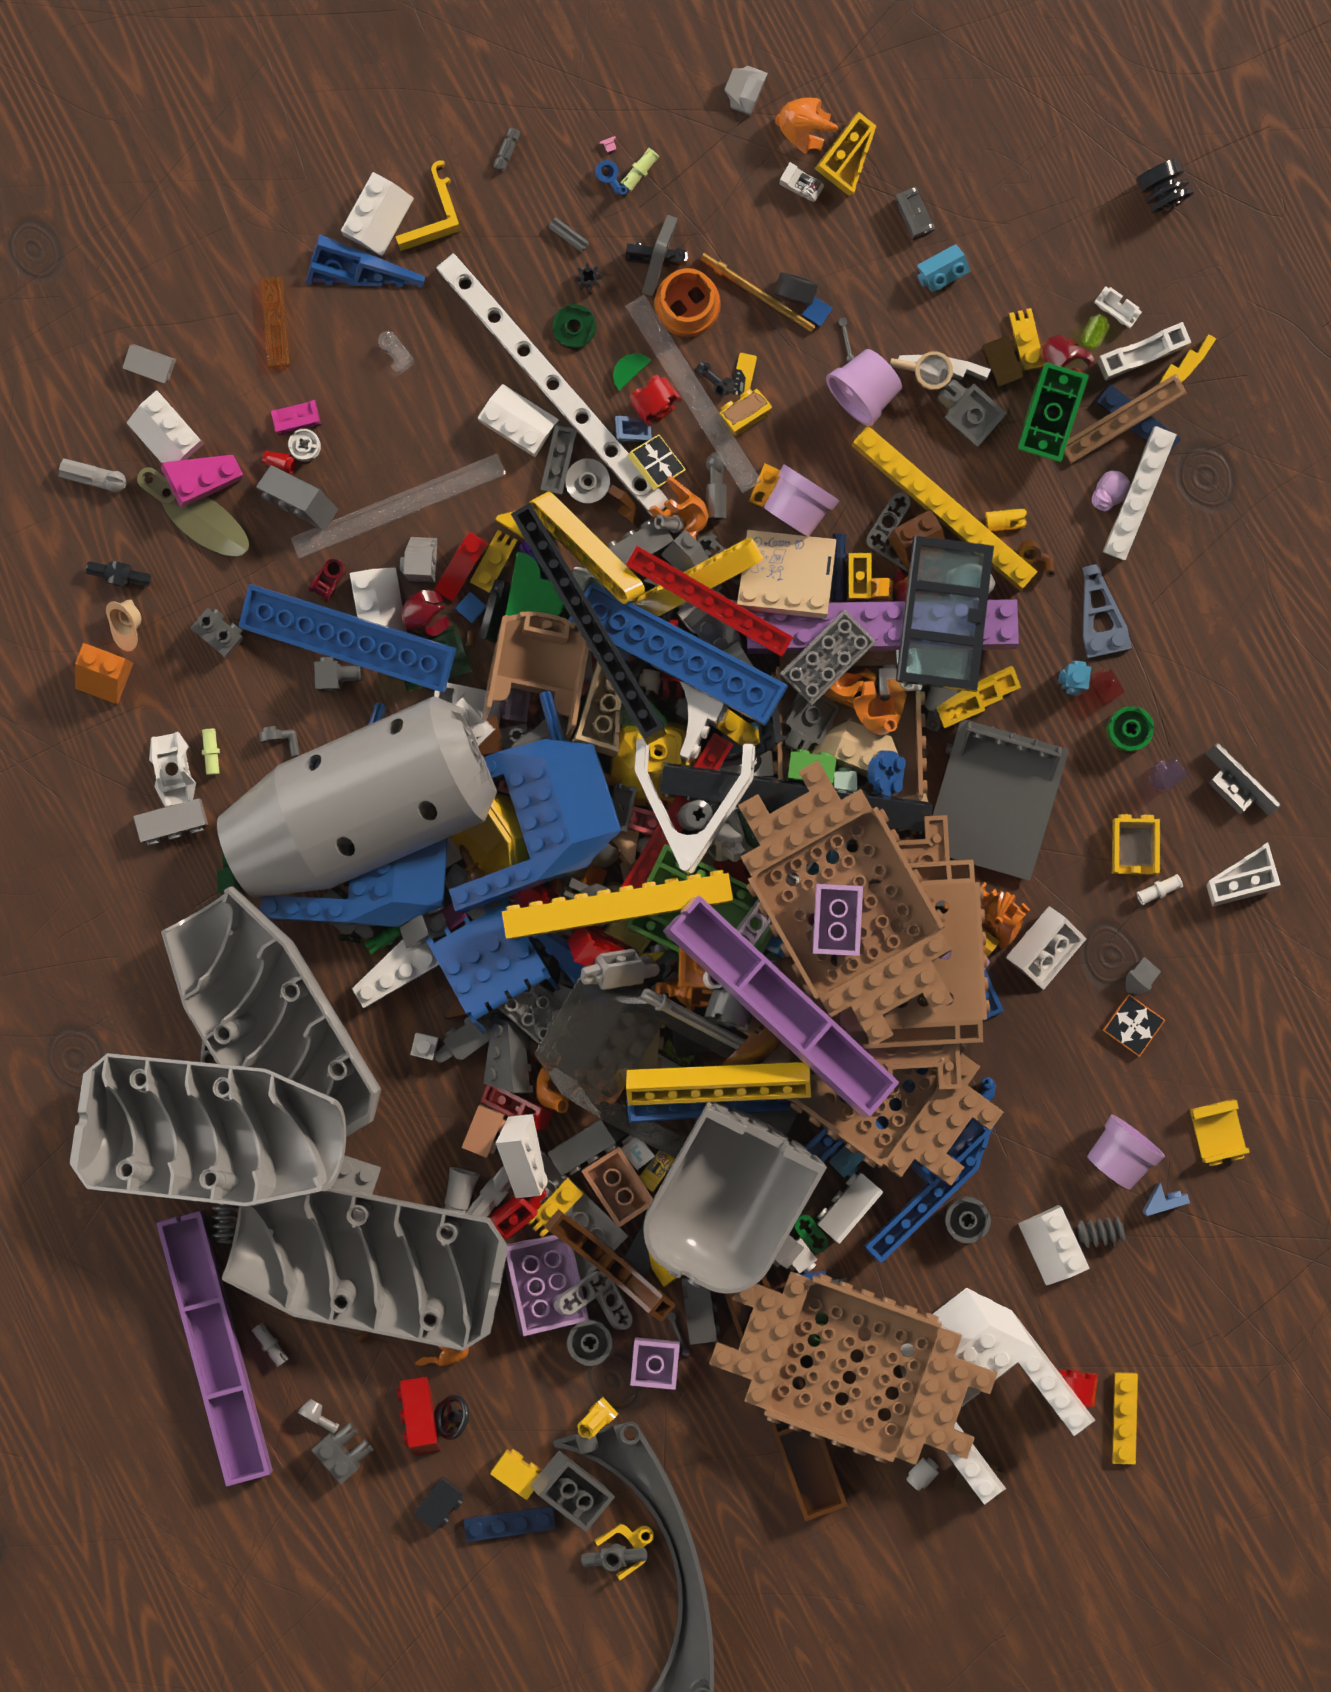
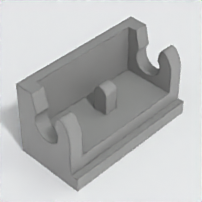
[123,344,176,383]

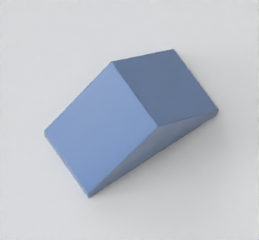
[615,416,652,443]

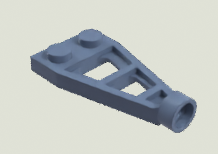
[1082,564,1132,658]

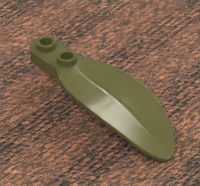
[137,467,249,556]

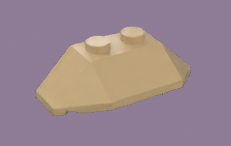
[812,720,898,778]

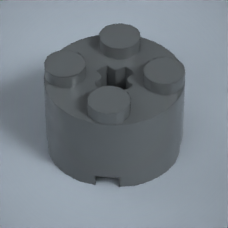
[704,988,753,1031]
[943,1196,991,1243]
[567,1318,613,1366]

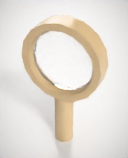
[890,352,953,390]

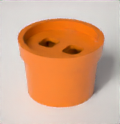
[654,268,721,337]

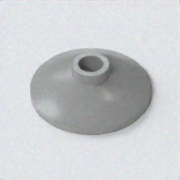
[565,459,610,503]

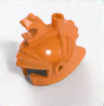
[980,882,1030,949]
[655,977,714,1011]

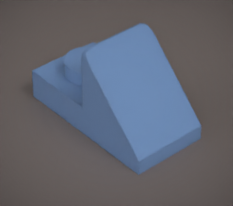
[1143,1182,1190,1216]

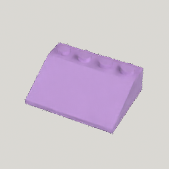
[505,1235,589,1336]

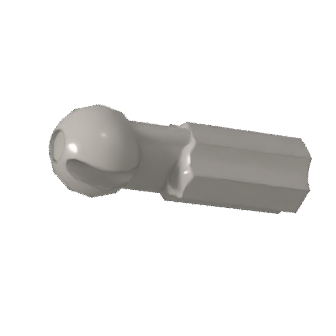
[58,458,126,493]

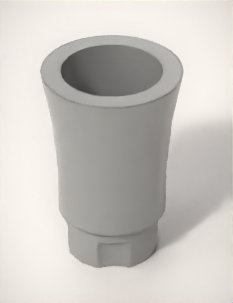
[444,1167,480,1213]

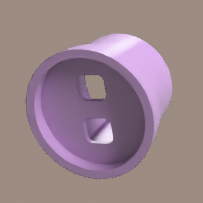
[826,349,902,426]
[764,464,840,537]
[1087,1115,1165,1190]

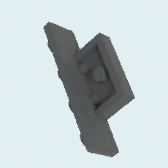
[1205,743,1281,816]

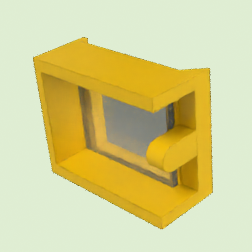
[1112,814,1160,875]

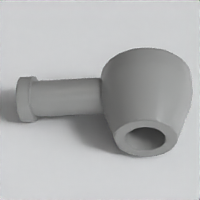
[298,1399,339,1434]

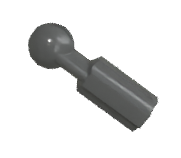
[706,452,728,520]

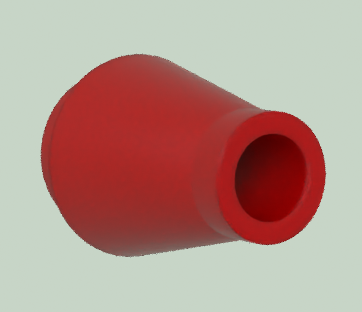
[262,451,297,475]

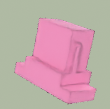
[600,136,616,153]

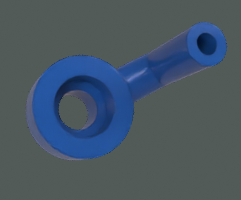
[595,160,628,195]

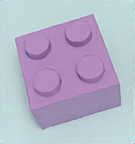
[630,1337,680,1390]

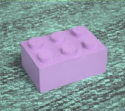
[812,884,863,956]

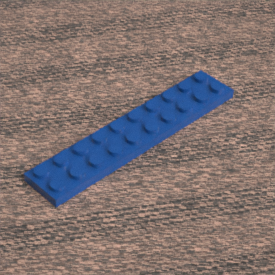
[569,582,788,726]
[238,584,456,692]

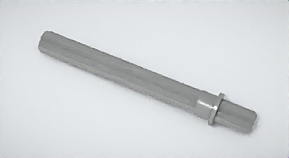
[641,989,746,1049]

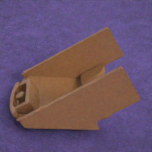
[482,612,589,738]

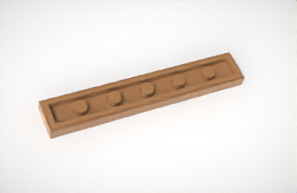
[1064,374,1187,464]

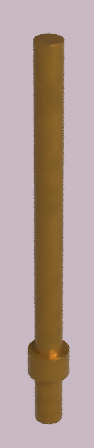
[700,252,816,333]

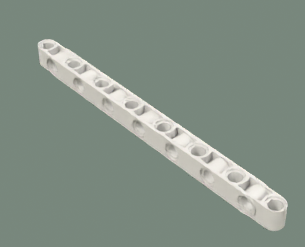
[436,253,668,517]

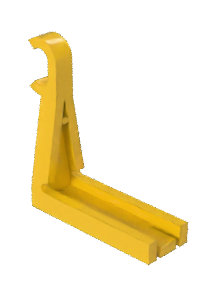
[396,161,461,251]

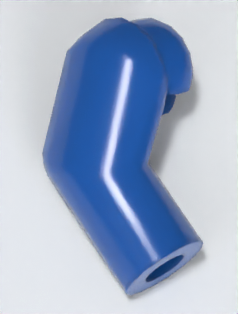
[980,1077,996,1101]

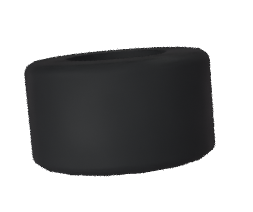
[774,272,818,305]

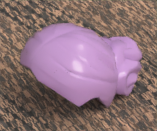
[1092,470,1131,511]

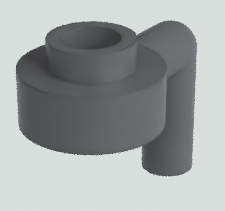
[259,726,300,757]

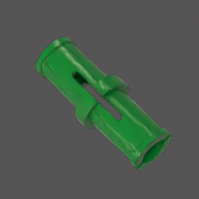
[365,924,404,955]

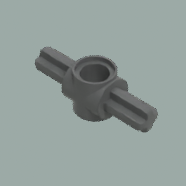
[581,1544,647,1571]

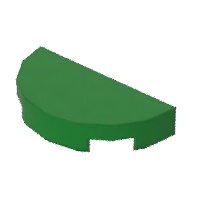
[613,353,651,392]

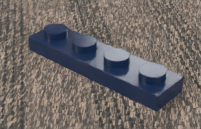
[1096,384,1180,453]
[464,1506,556,1542]

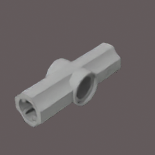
[466,1165,511,1217]

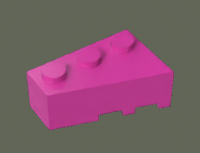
[161,455,243,508]

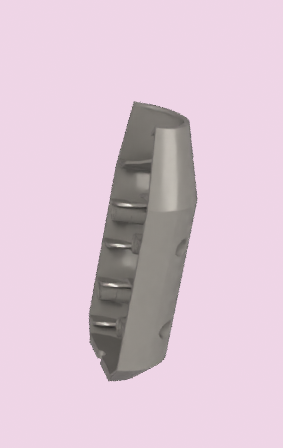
[217,696,497,898]
[161,886,382,1137]
[70,1053,346,1207]
[222,1186,508,1351]

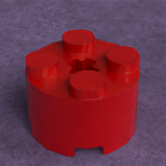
[630,375,682,426]
[1057,1369,1098,1407]

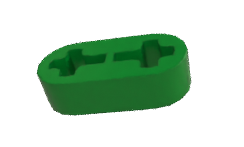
[794,1214,828,1253]

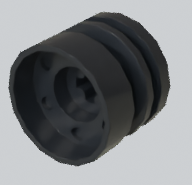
[1135,158,1194,214]

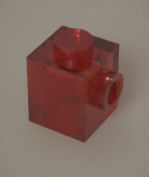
[1089,668,1125,705]

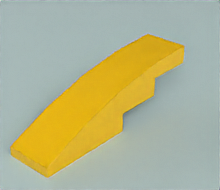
[1159,334,1216,384]
[936,666,1021,728]

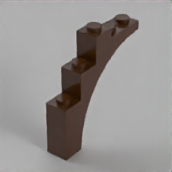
[544,1209,676,1322]

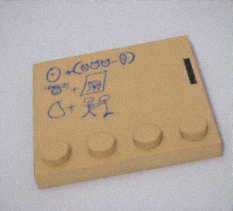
[737,530,836,619]

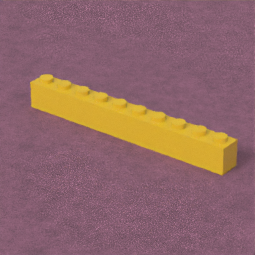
[852,425,1037,591]
[502,870,733,940]

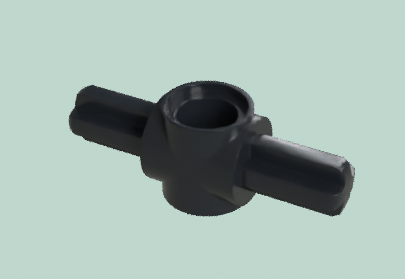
[85,561,152,587]

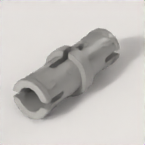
[251,1322,289,1367]

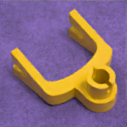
[594,1524,654,1580]

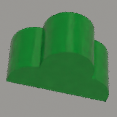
[1018,362,1089,462]
[506,552,564,617]

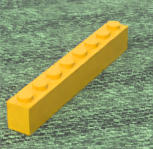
[626,1062,811,1105]

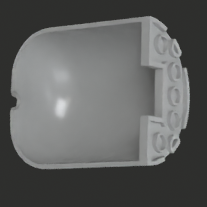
[643,1102,827,1293]

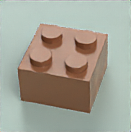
[462,1104,506,1158]

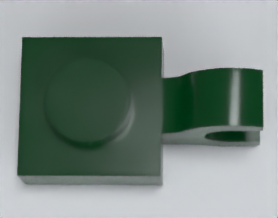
[217,855,241,893]

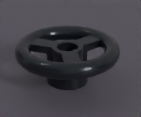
[436,1395,469,1440]

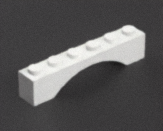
[1103,426,1177,560]

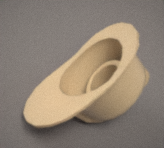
[106,600,142,651]

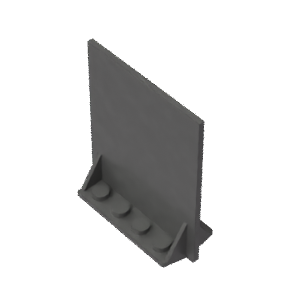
[932,720,1069,881]

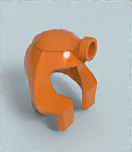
[775,98,838,154]
[648,476,709,540]
[824,667,878,709]
[853,679,907,735]
[535,1055,583,1113]

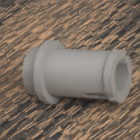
[654,515,684,533]

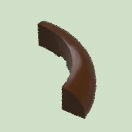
[721,1024,782,1066]

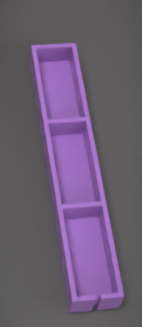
[746,600,1019,654]
[663,896,899,1117]
[156,1210,273,1486]

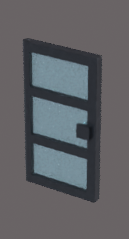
[896,536,994,692]

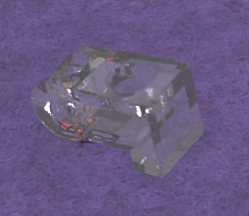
[378,331,415,376]

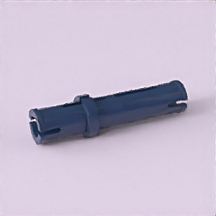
[831,533,848,601]

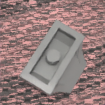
[724,66,768,116]

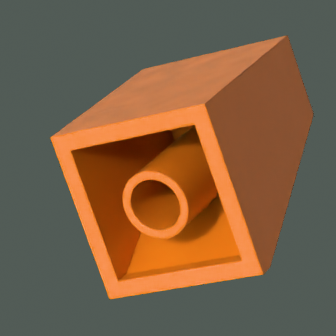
[75,643,133,705]

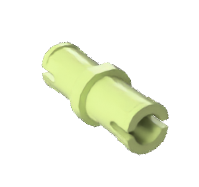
[620,148,659,192]
[202,729,220,775]

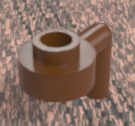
[1018,540,1055,577]

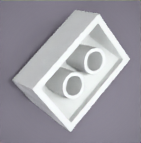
[341,172,414,257]
[478,384,559,457]
[127,390,204,463]
[350,568,407,633]
[1006,906,1086,990]
[817,1172,883,1244]
[1018,1205,1090,1285]

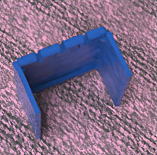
[426,897,561,1034]

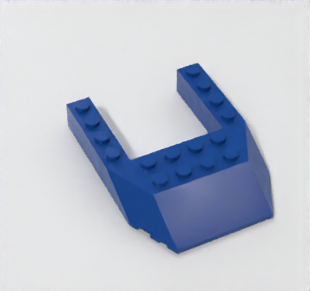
[449,739,622,913]
[260,811,448,927]
[805,1067,993,1263]

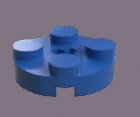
[868,750,906,796]

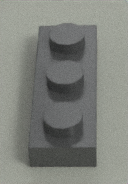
[540,425,577,495]

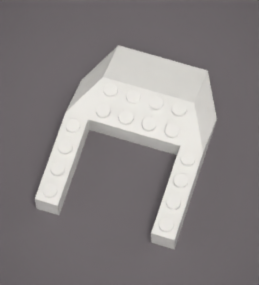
[900,1288,1095,1505]

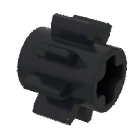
[575,263,603,293]

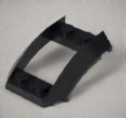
[700,697,788,770]

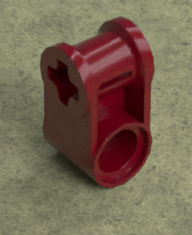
[308,558,346,602]

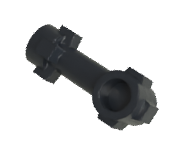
[694,361,734,397]

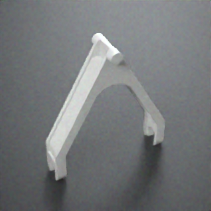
[635,738,755,875]

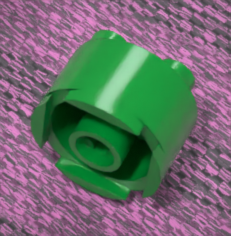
[1106,706,1154,752]

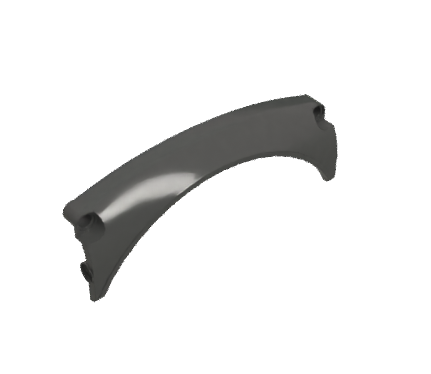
[553,1422,714,1692]

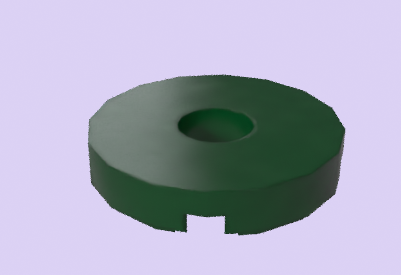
[552,304,596,349]

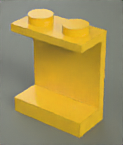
[1190,1099,1250,1166]

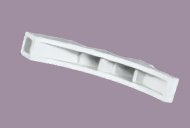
[680,681,728,764]

